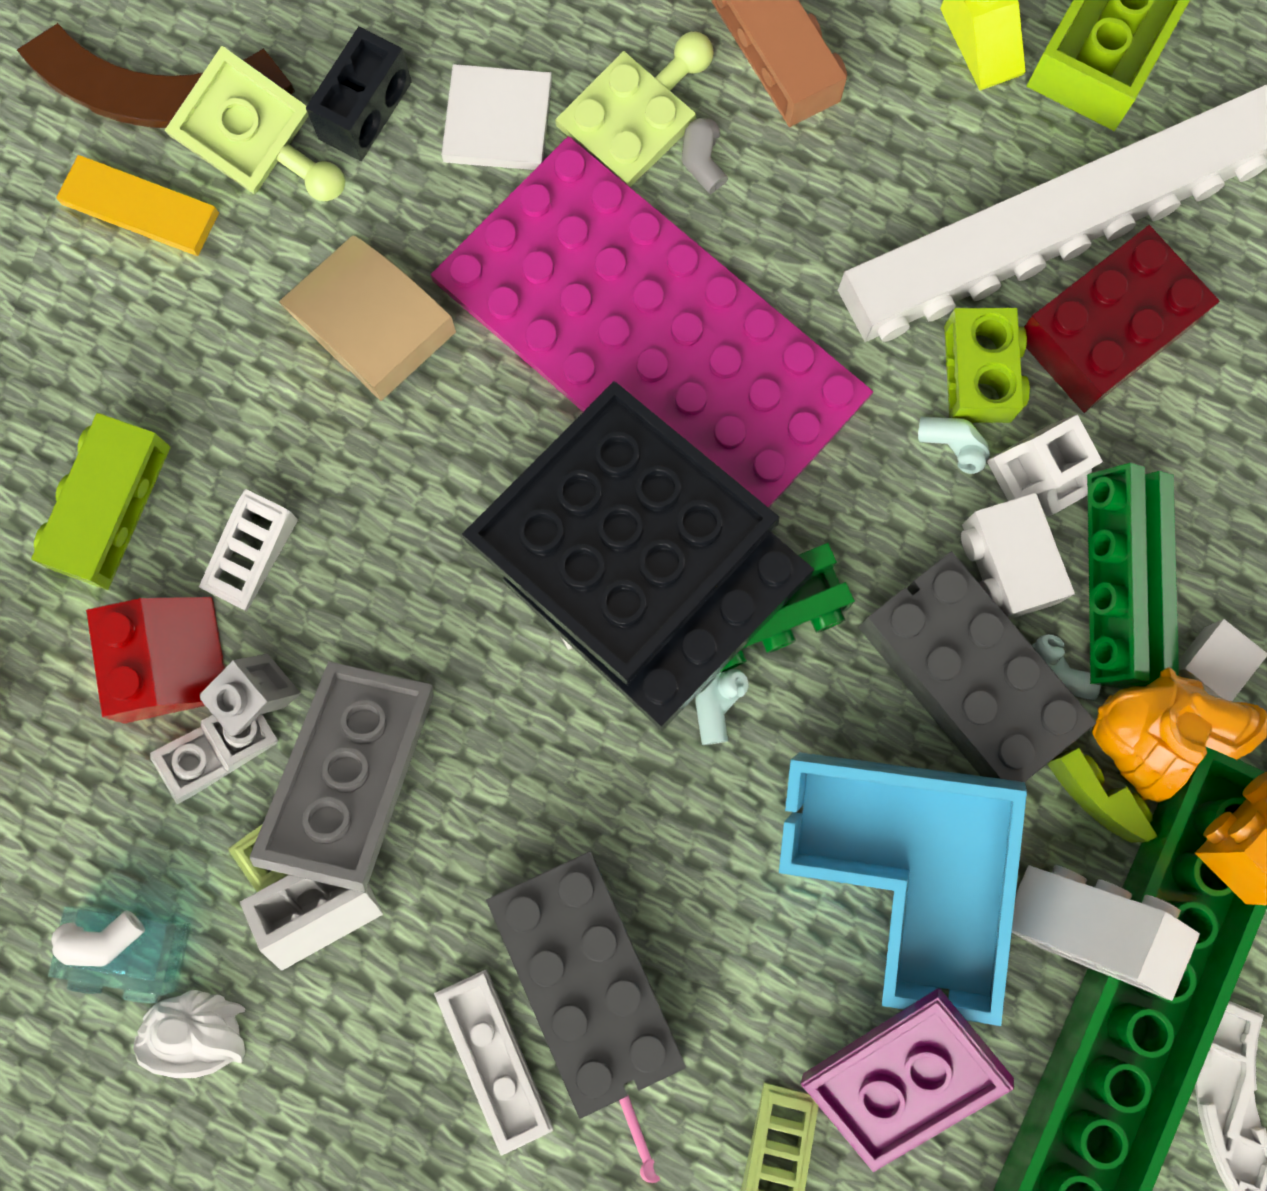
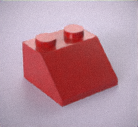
[86,597,225,724]

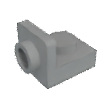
[200,654,301,736]

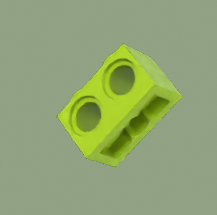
[944,308,1030,423]

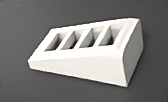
[199,489,298,612]

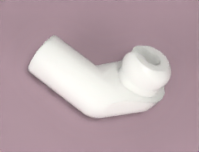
[51,910,145,967]

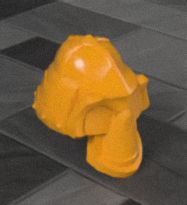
[1092,667,1267,802]

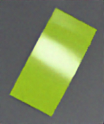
[1047,748,1157,843]

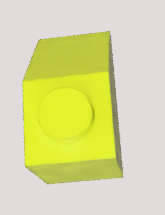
[940,0,1026,91]

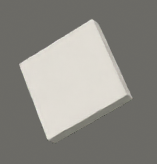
[441,64,552,170]

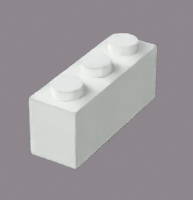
[1012,865,1200,1001]

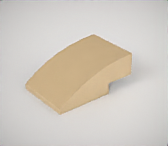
[279,235,456,401]

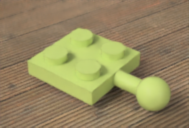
[555,32,714,187]
[165,46,345,201]

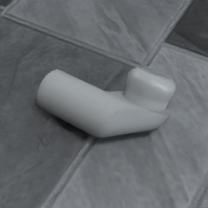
[682,118,728,195]

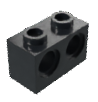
[306,26,412,162]

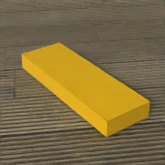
[56,155,219,256]

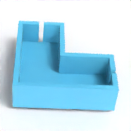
[779,752,1027,1026]

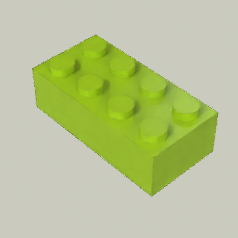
[1026,0,1190,132]

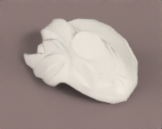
[133,989,245,1078]

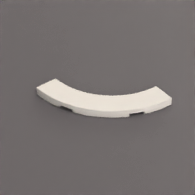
[1195,1001,1267,1191]

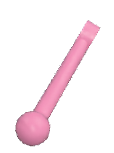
[619,1095,660,1183]

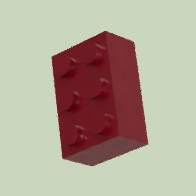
[1024,225,1220,413]

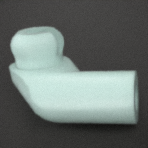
[918,416,990,474]
[1032,634,1101,701]
[695,669,749,745]

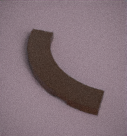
[17,23,295,128]

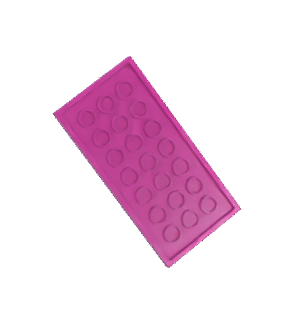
[430,136,874,508]

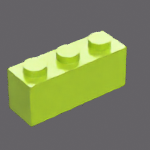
[31,413,171,590]

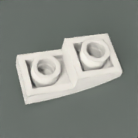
[150,714,278,804]

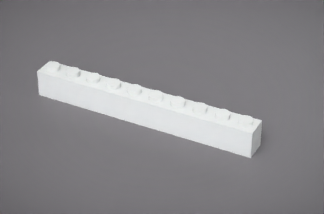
[838,84,1267,342]

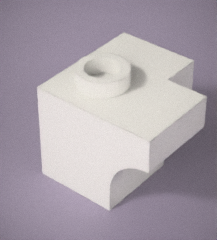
[986,414,1103,516]

